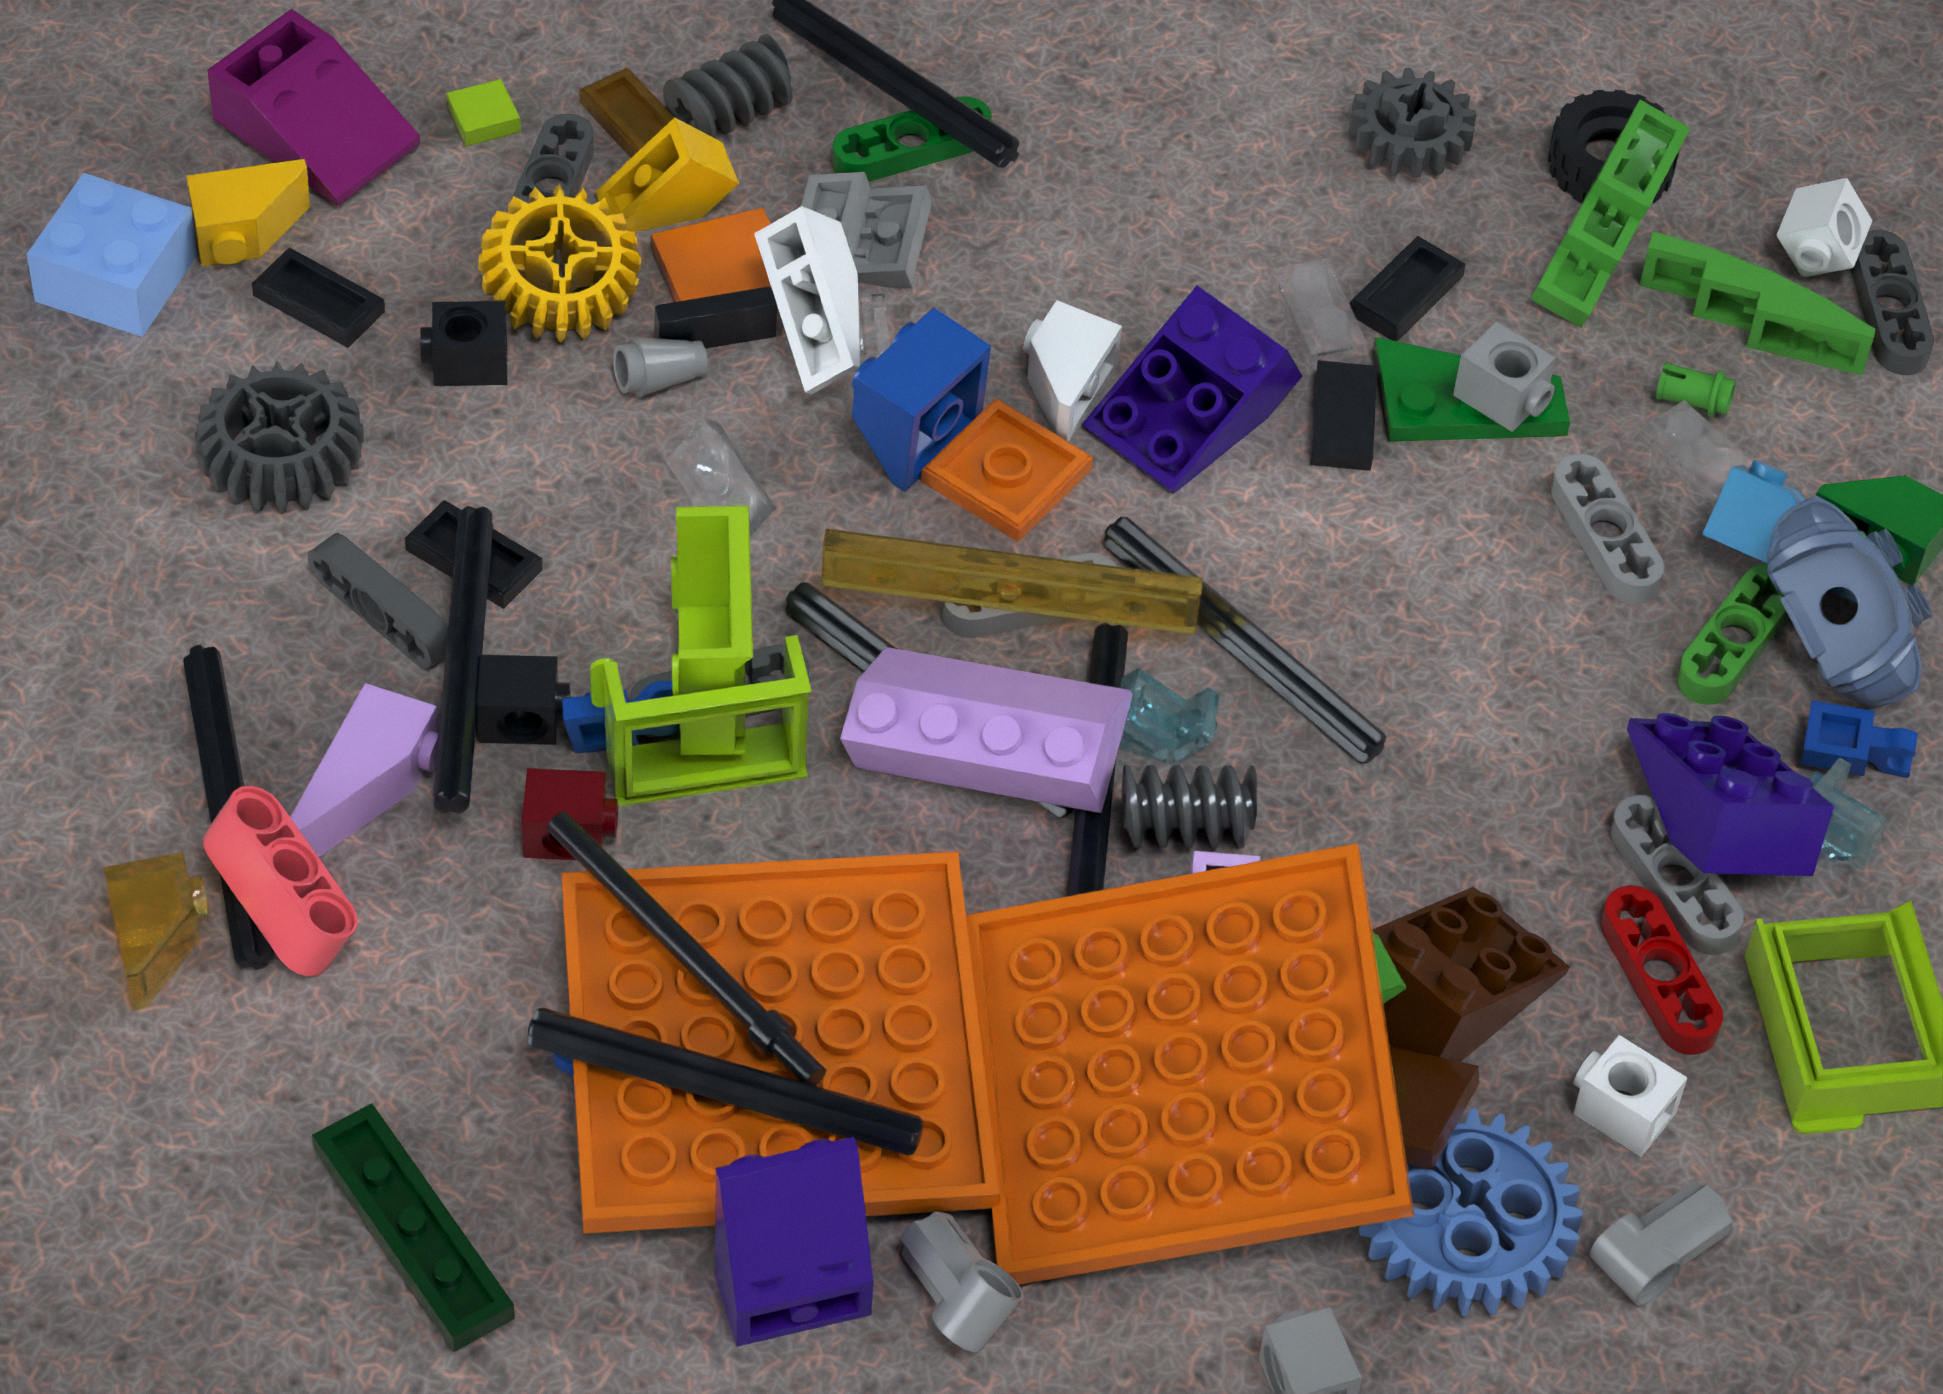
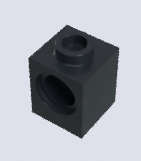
[420,301,508,386]
[476,655,571,745]

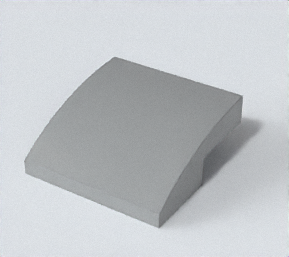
[801,172,932,287]

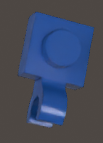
[562,681,680,753]
[1801,700,1918,778]

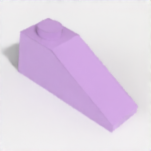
[290,683,439,857]

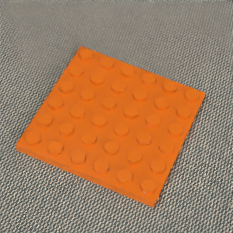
[966,843,1415,1285]
[561,852,1000,1234]

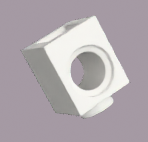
[1776,178,1872,277]
[1573,1035,1687,1157]

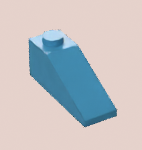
[1702,459,1858,603]

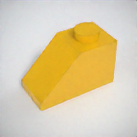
[595,117,739,232]
[186,159,310,266]

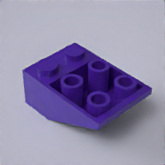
[1082,285,1302,494]
[1627,713,1834,876]
[715,1137,873,1347]

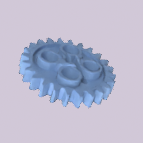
[1359,1108,1583,1316]

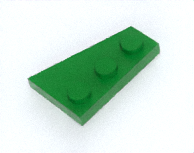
[1373,337,1570,442]

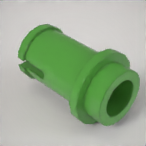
[1656,362,1736,418]

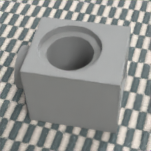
[1453,321,1556,432]
[1259,1307,1362,1394]

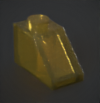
[103,851,209,1011]

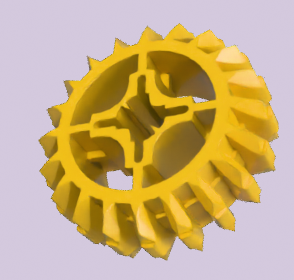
[478,184,641,343]

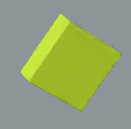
[446,79,521,146]

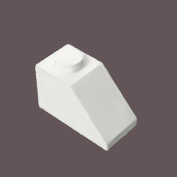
[1023,300,1122,442]

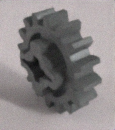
[1349,68,1477,177]

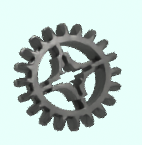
[195,361,364,514]

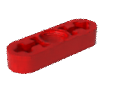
[1601,885,1723,1055]

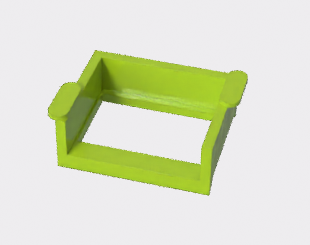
[671,506,753,755]
[590,635,812,807]
[1745,900,1943,1134]

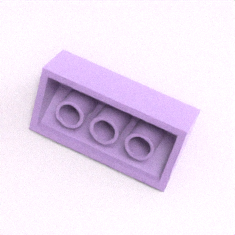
[840,647,1133,813]

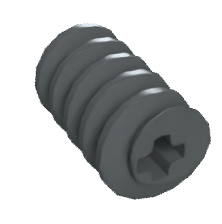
[663,34,793,138]
[1121,765,1258,848]

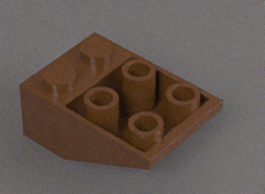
[1373,886,1570,1062]

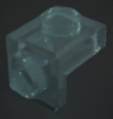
[1120,668,1220,764]
[1810,758,1888,871]

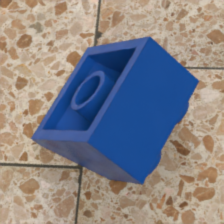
[852,307,991,492]

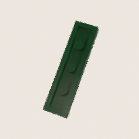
[312,1103,515,1352]

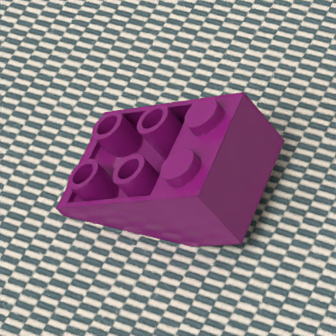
[207,9,420,206]

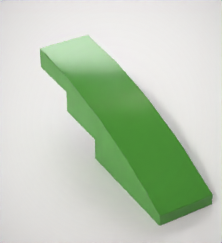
[1530,100,1691,328]
[1639,231,1876,375]

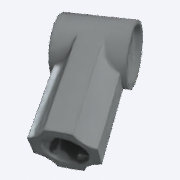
[1590,1181,1733,1306]
[900,1211,1024,1352]

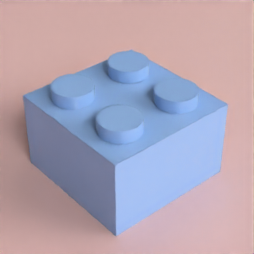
[27,173,197,337]

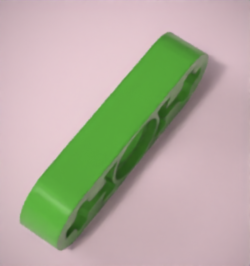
[1677,564,1789,705]

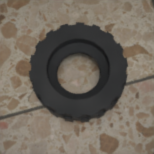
[1548,89,1680,203]

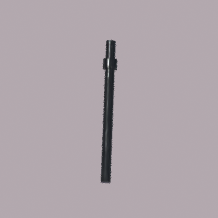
[547,812,826,1086]

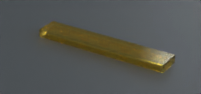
[821,529,1203,634]

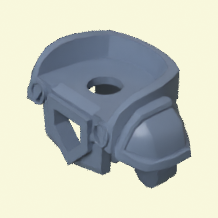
[1766,496,1933,706]

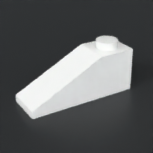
[754,206,860,395]

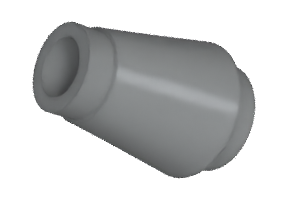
[613,337,708,397]

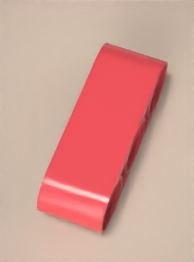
[203,786,358,976]

